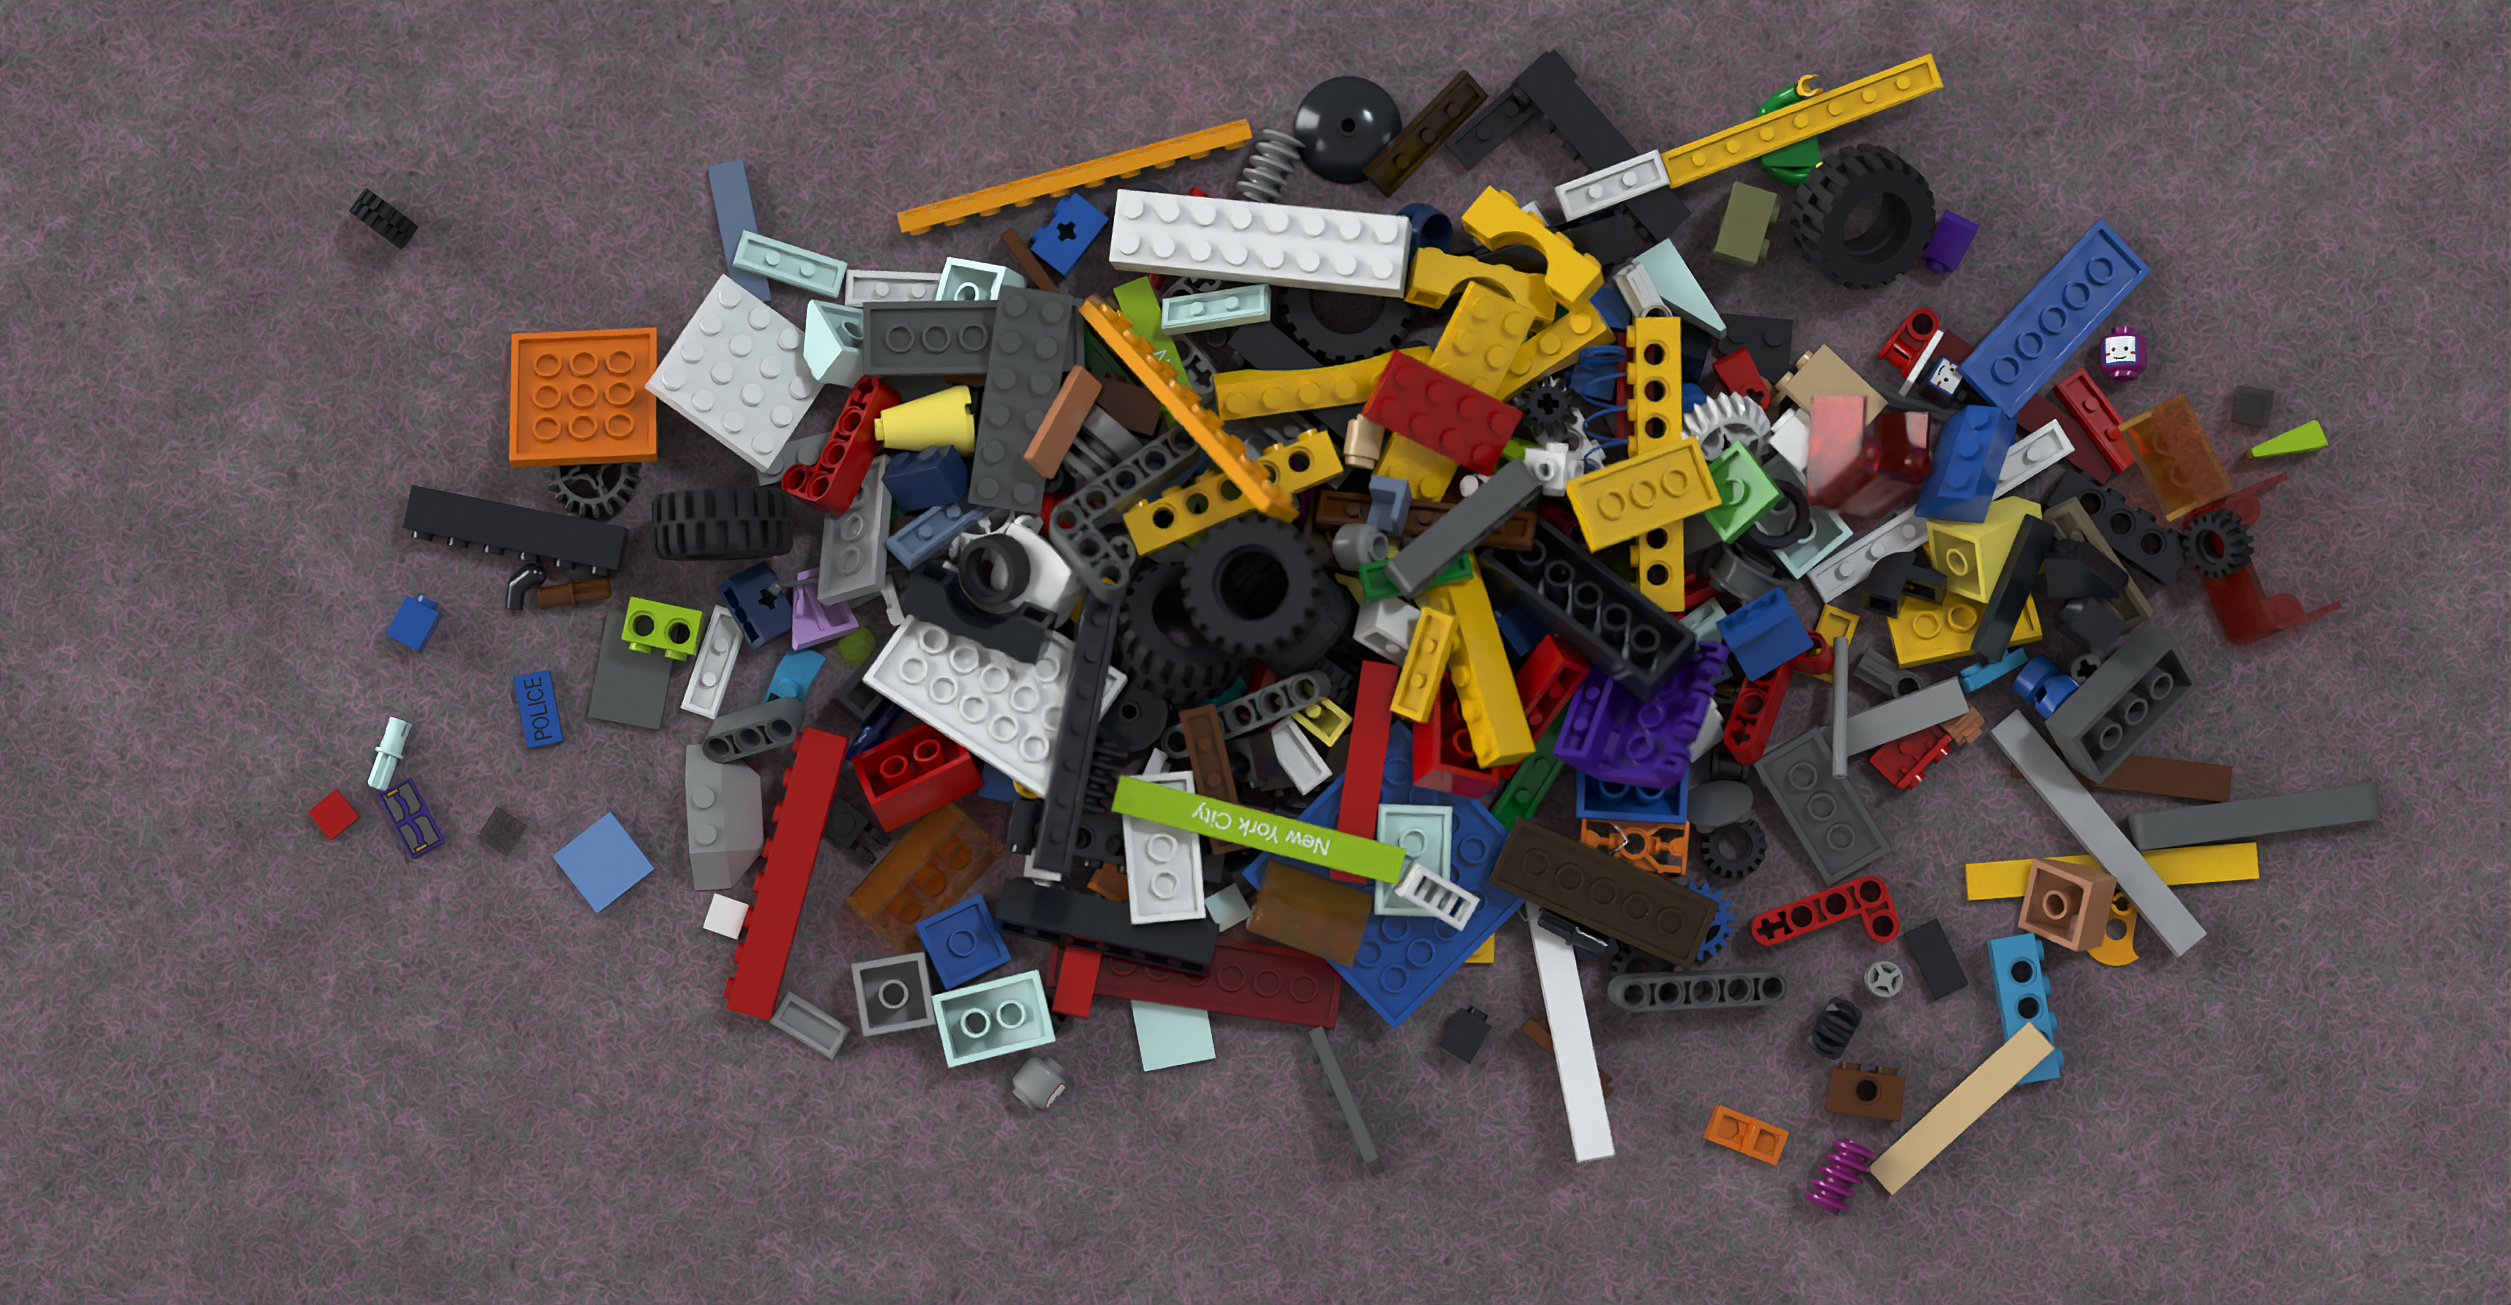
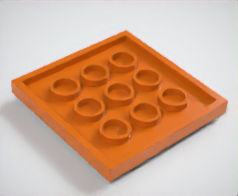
[509,327,658,468]

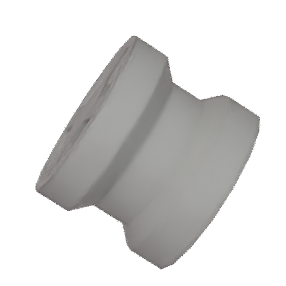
[1864,961,1903,997]

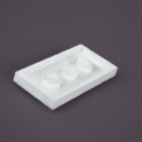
[1119,771,1206,924]

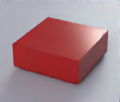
[308,789,360,840]

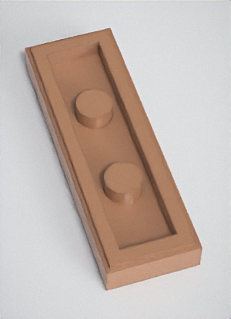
[1023,365,1103,479]

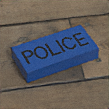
[513,670,564,749]

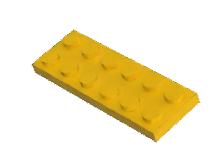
[1370,280,1537,502]

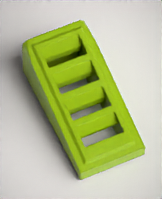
[2246,420,2328,460]

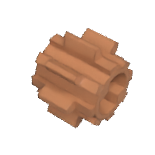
[1938,700,1985,746]

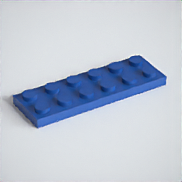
[1955,218,2151,420]

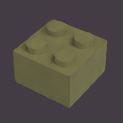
[1709,181,1781,272]

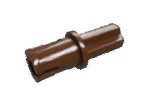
[537,578,612,610]

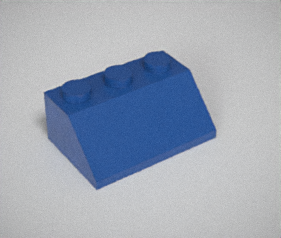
[1914,405,2014,524]
[1575,762,1689,825]

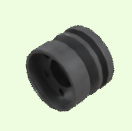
[1061,404,1144,487]

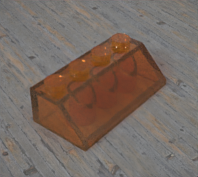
[844,801,1005,955]

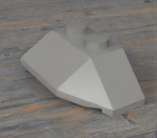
[685,744,765,891]

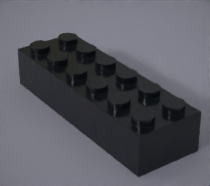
[1479,506,1697,705]

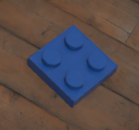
[913,893,1012,991]

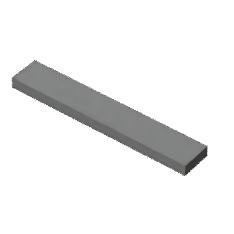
[1757,676,1970,787]

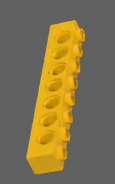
[1626,317,1684,612]

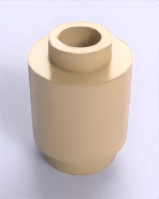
[1343,414,1385,470]

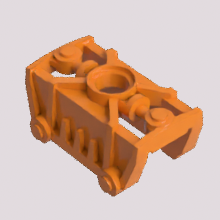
[1580,819,1690,881]

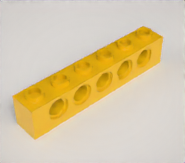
[1122,428,1343,559]

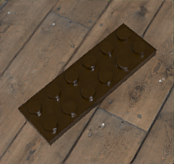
[1488,814,1720,970]

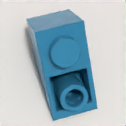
[762,645,826,706]

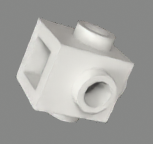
[1525,442,1584,496]

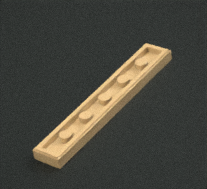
[1869,1021,2055,1195]

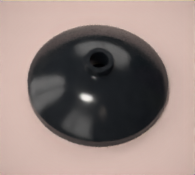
[1294,76,1402,184]

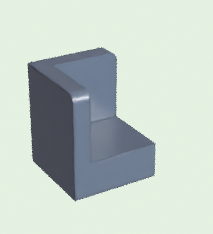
[1366,475,1412,536]

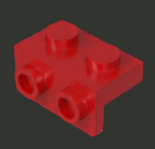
[1867,725,1952,791]

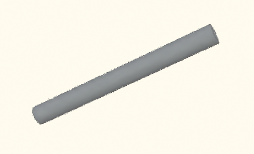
[1832,637,1848,779]

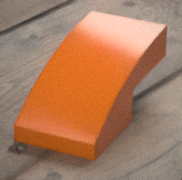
[1703,1104,1789,1166]

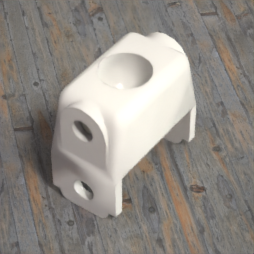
[990,514,1086,629]

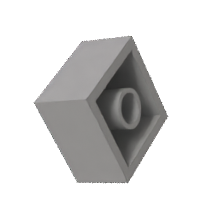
[851,952,938,1037]

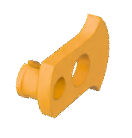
[2086,892,2139,966]

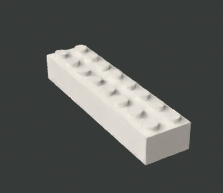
[1109,189,1412,298]

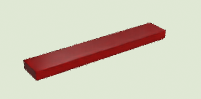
[1329,660,1399,884]

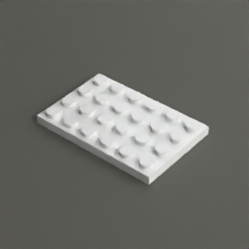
[863,561,1128,799]

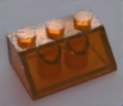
[2118,392,2234,523]
[1245,858,1374,968]

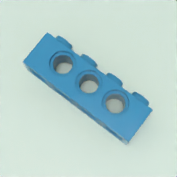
[1986,933,2064,1085]

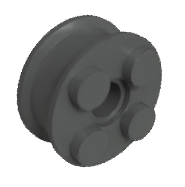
[1707,541,1793,606]

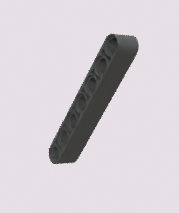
[2128,782,2382,851]

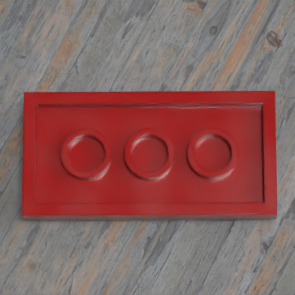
[1361,349,1523,477]

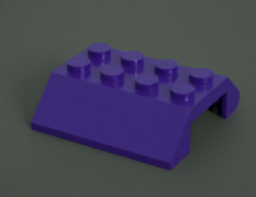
[1552,641,1729,790]

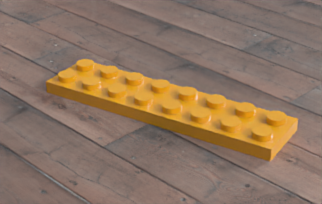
[1078,300,1299,524]

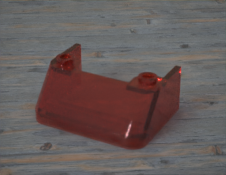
[1806,396,1931,520]
[2181,472,2342,646]

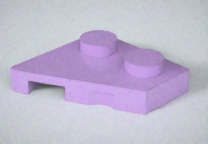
[792,567,859,651]

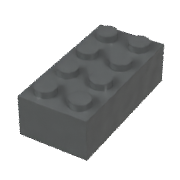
[2044,622,2200,785]

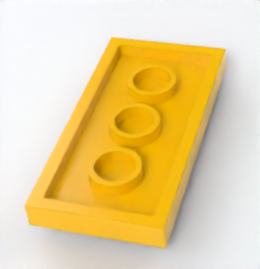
[1564,435,1722,552]
[1885,590,2043,669]

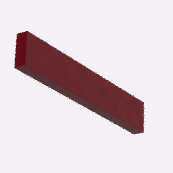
[1927,329,2114,486]

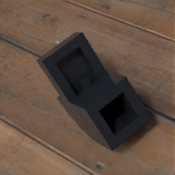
[1863,552,1947,619]

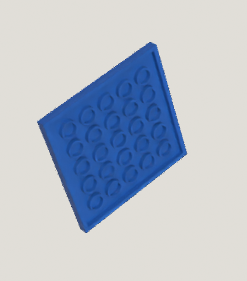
[1241,719,1526,1030]

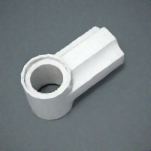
[1612,261,1673,319]

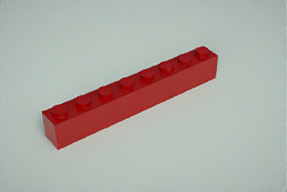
[723,725,851,1020]

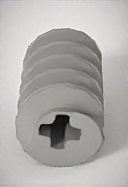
[1236,129,1306,204]

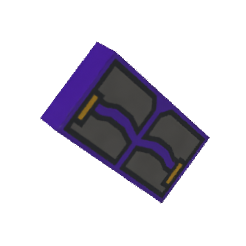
[378,778,445,859]

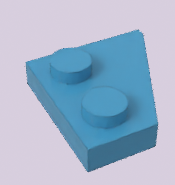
[1958,648,2029,694]

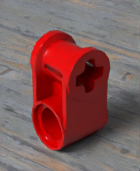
[1876,308,1939,378]
[1711,346,1770,413]

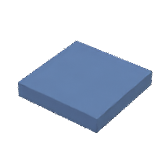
[552,812,655,914]

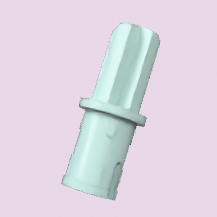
[368,717,412,791]

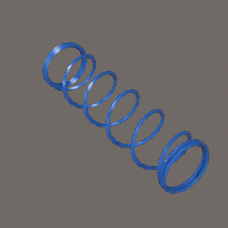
[1579,345,1630,471]

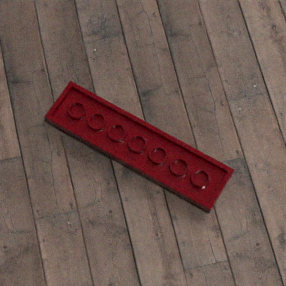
[1045,938,1342,1030]

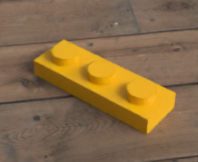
[1390,605,1461,722]

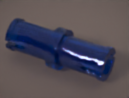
[845,697,904,762]

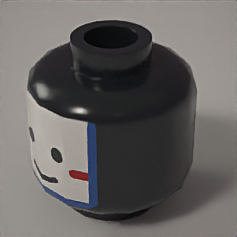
[1914,355,1972,410]

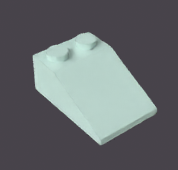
[1755,452,1853,583]
[931,970,1056,1067]

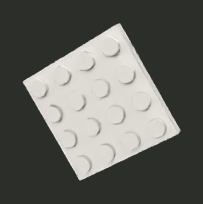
[644,274,824,473]

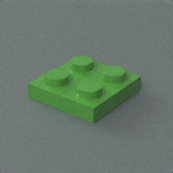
[1702,440,1784,544]

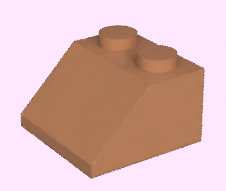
[2018,857,2117,952]

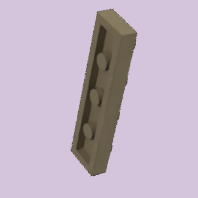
[2042,496,2154,630]

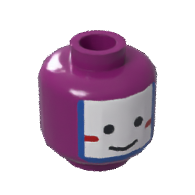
[2099,326,2147,382]

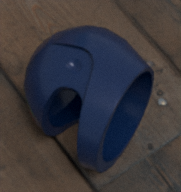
[1395,203,1453,260]

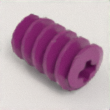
[1804,1136,1877,1218]

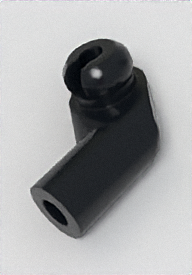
[505,563,547,611]

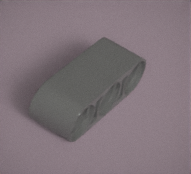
[702,697,806,763]

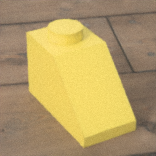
[1274,681,1353,748]

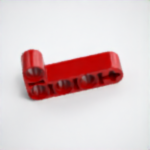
[781,375,901,515]
[1723,629,1834,765]
[1748,875,1900,945]

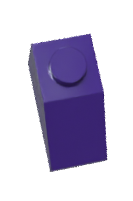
[1920,210,1980,275]

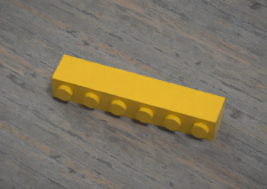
[1426,549,1535,768]

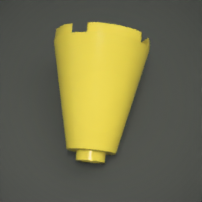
[874,384,975,458]

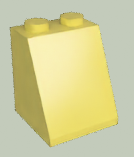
[1926,496,2045,603]

